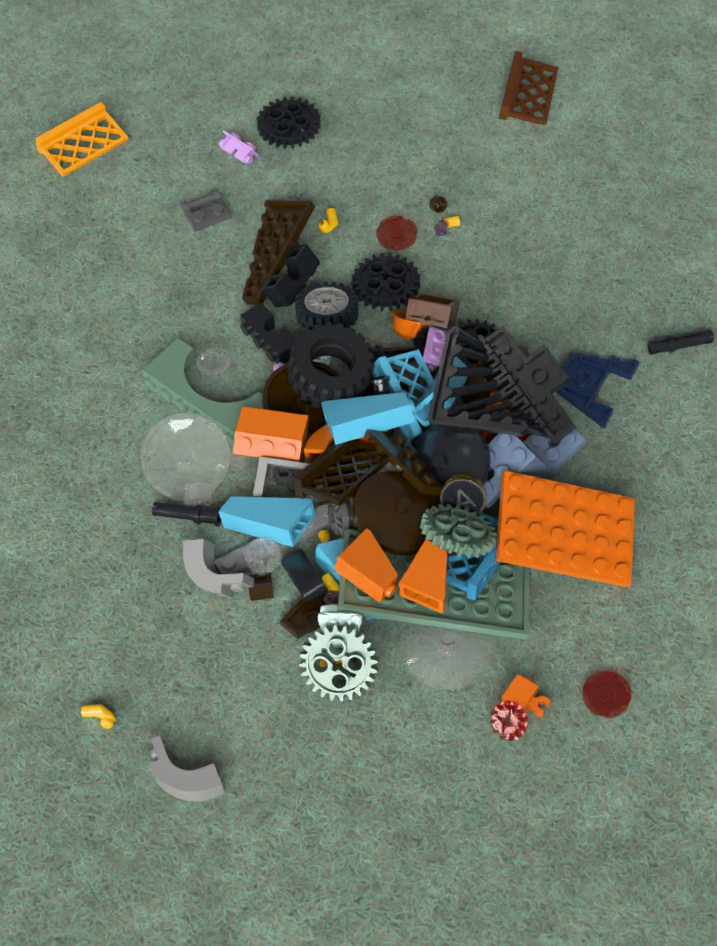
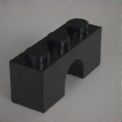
[261,244,321,308]
[240,303,296,364]

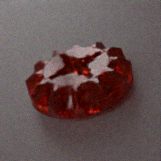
[489,701,528,741]

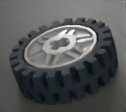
[295,281,358,330]

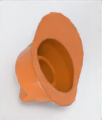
[391,310,433,340]

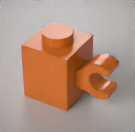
[501,674,551,718]

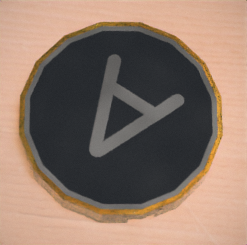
[440,475,487,516]

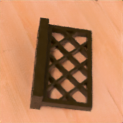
[294,439,391,506]

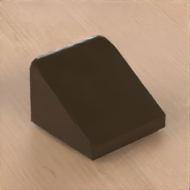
[249,573,274,601]

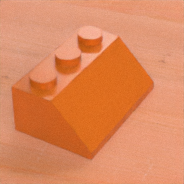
[233,406,309,462]

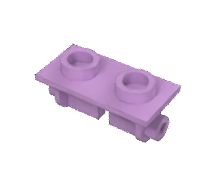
[219,131,259,164]
[422,326,447,372]

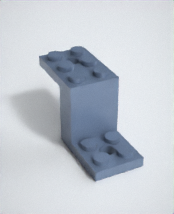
[482,430,587,507]

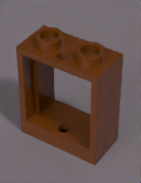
[405,293,460,328]

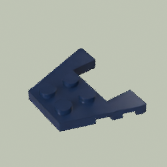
[556,353,639,428]

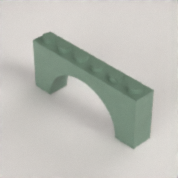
[142,338,263,445]

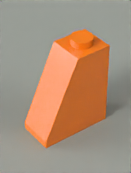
[335,528,398,603]
[399,539,448,614]

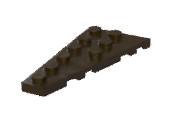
[242,200,315,305]

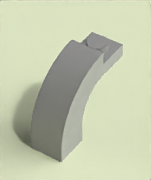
[183,539,254,598]
[149,735,224,801]

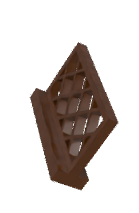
[499,51,559,125]

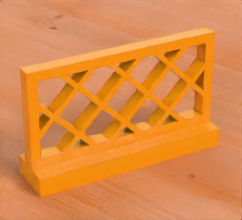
[35,102,129,177]

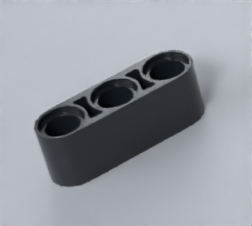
[280,549,328,604]

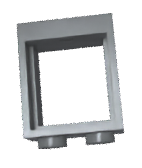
[253,457,315,505]

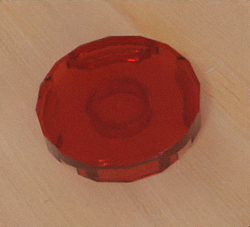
[376,216,417,251]
[582,671,631,719]

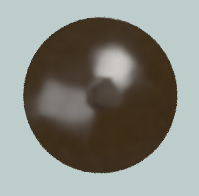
[262,361,340,442]
[352,471,442,556]

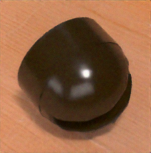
[429,196,447,213]

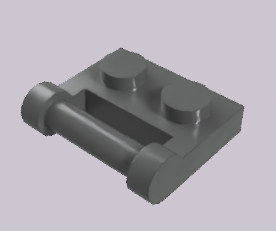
[180,189,232,232]

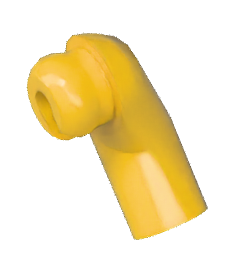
[318,208,338,233]
[81,704,116,729]

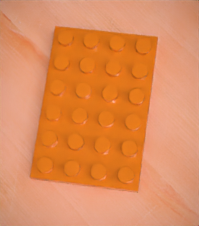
[495,470,635,587]

